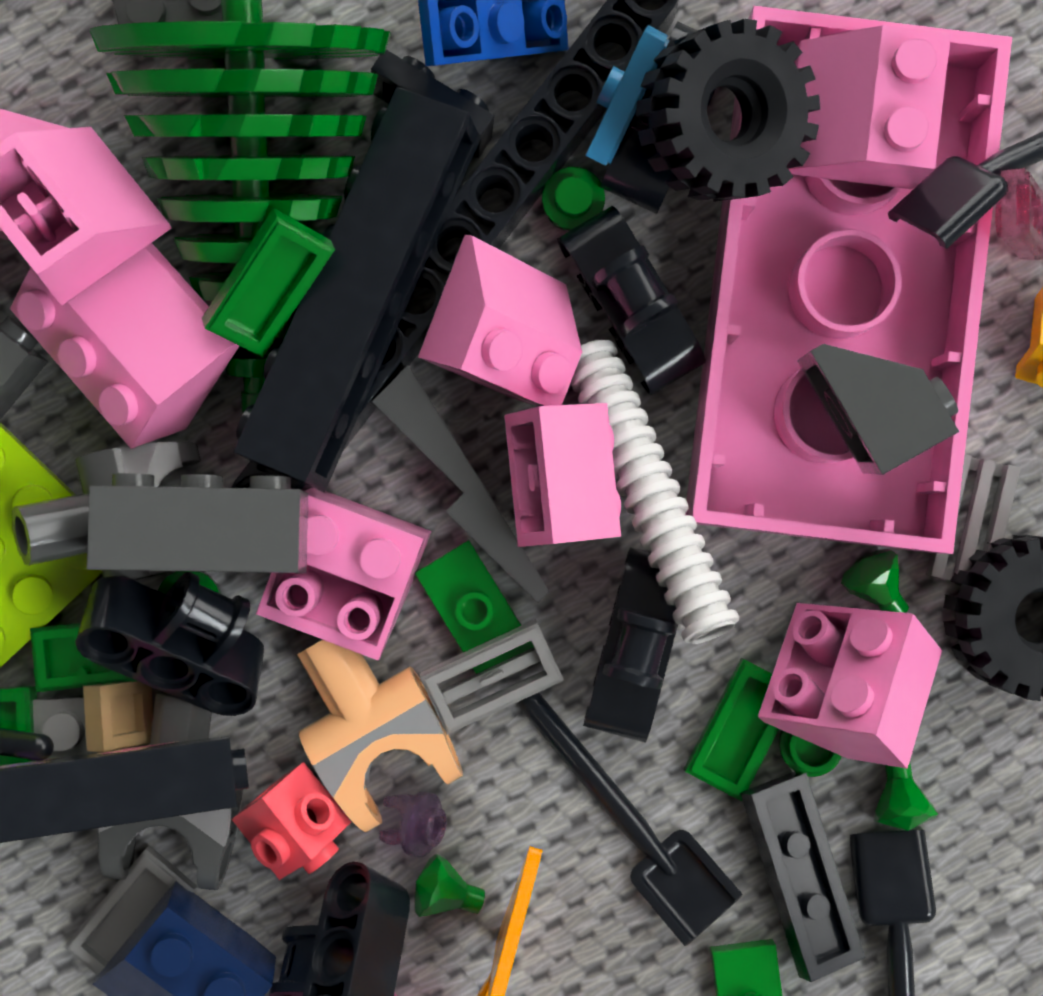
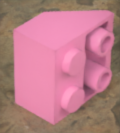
[0,127,172,306]
[504,403,621,547]
[256,488,432,660]
[758,603,942,769]

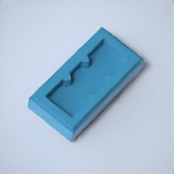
[585,25,669,166]

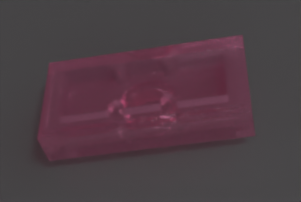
[995,168,1043,260]

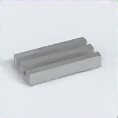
[926,454,1021,581]
[420,619,564,735]

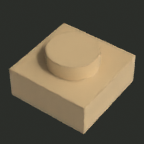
[83,681,153,752]

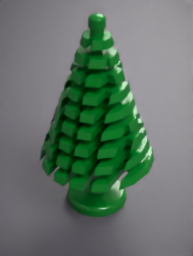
[90,0,391,412]

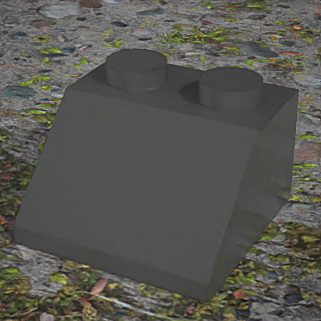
[797,344,959,475]

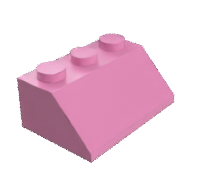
[10,243,239,449]

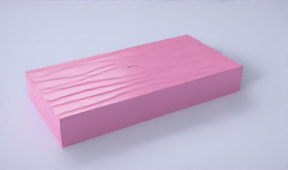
[685,6,1012,554]

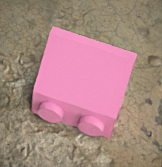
[788,25,951,189]
[418,235,582,406]

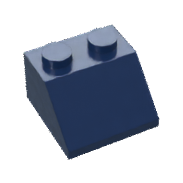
[93,881,276,996]

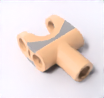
[297,640,463,832]

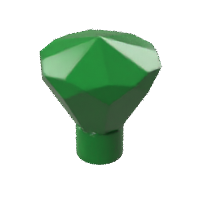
[841,549,909,613]
[874,762,938,831]
[414,854,485,917]

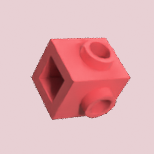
[231,762,351,880]

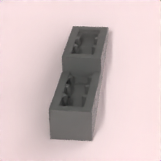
[372,365,550,603]

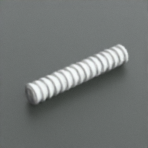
[571,340,739,644]

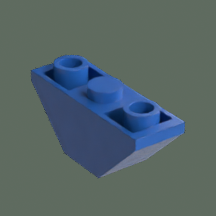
[418,0,569,66]

